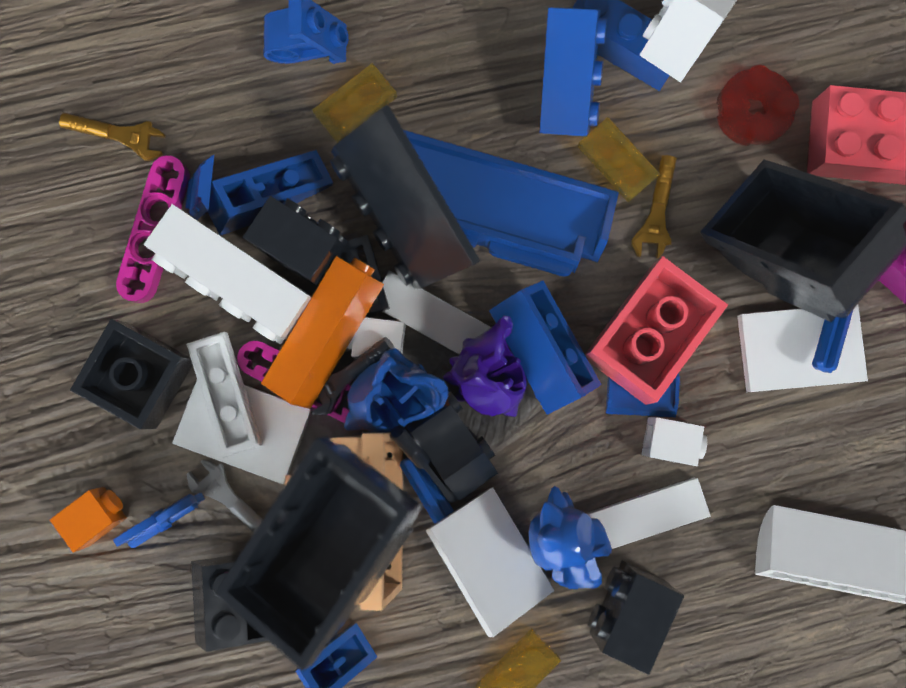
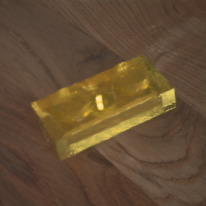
[312,63,397,143]
[577,117,660,203]
[476,628,561,688]

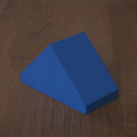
[295,623,377,688]

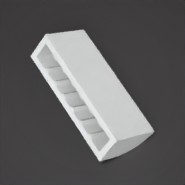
[755,505,906,604]

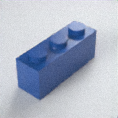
[572,0,670,91]
[540,7,607,136]
[489,281,602,415]

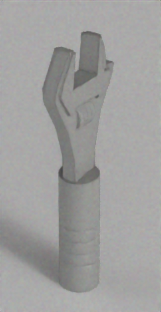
[187,460,263,533]

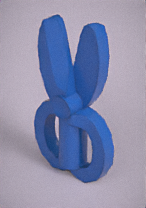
[113,493,205,548]

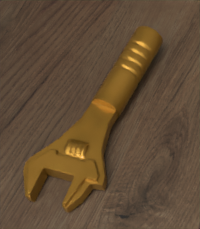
[59,113,165,161]
[631,155,677,259]

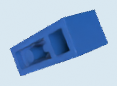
[207,150,333,236]

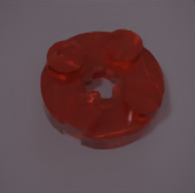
[717,65,799,146]

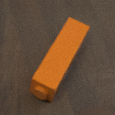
[261,256,384,409]

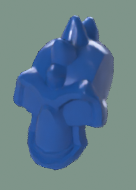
[344,348,448,433]
[529,486,612,590]

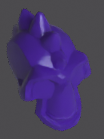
[443,316,527,417]

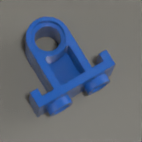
[263,0,349,64]

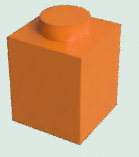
[50,487,127,553]

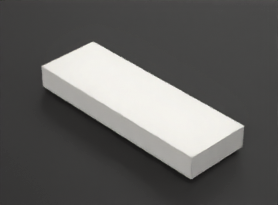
[373,271,491,355]
[186,332,262,458]
[586,477,711,549]

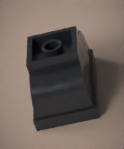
[700,159,906,322]
[215,437,422,671]

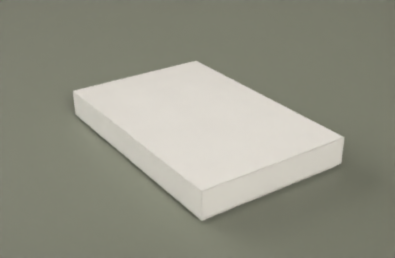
[737,305,868,393]
[172,380,313,484]
[426,487,554,637]

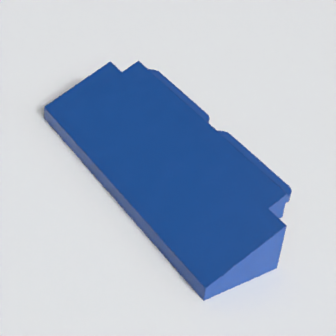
[404,130,619,277]

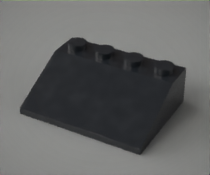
[330,105,481,289]

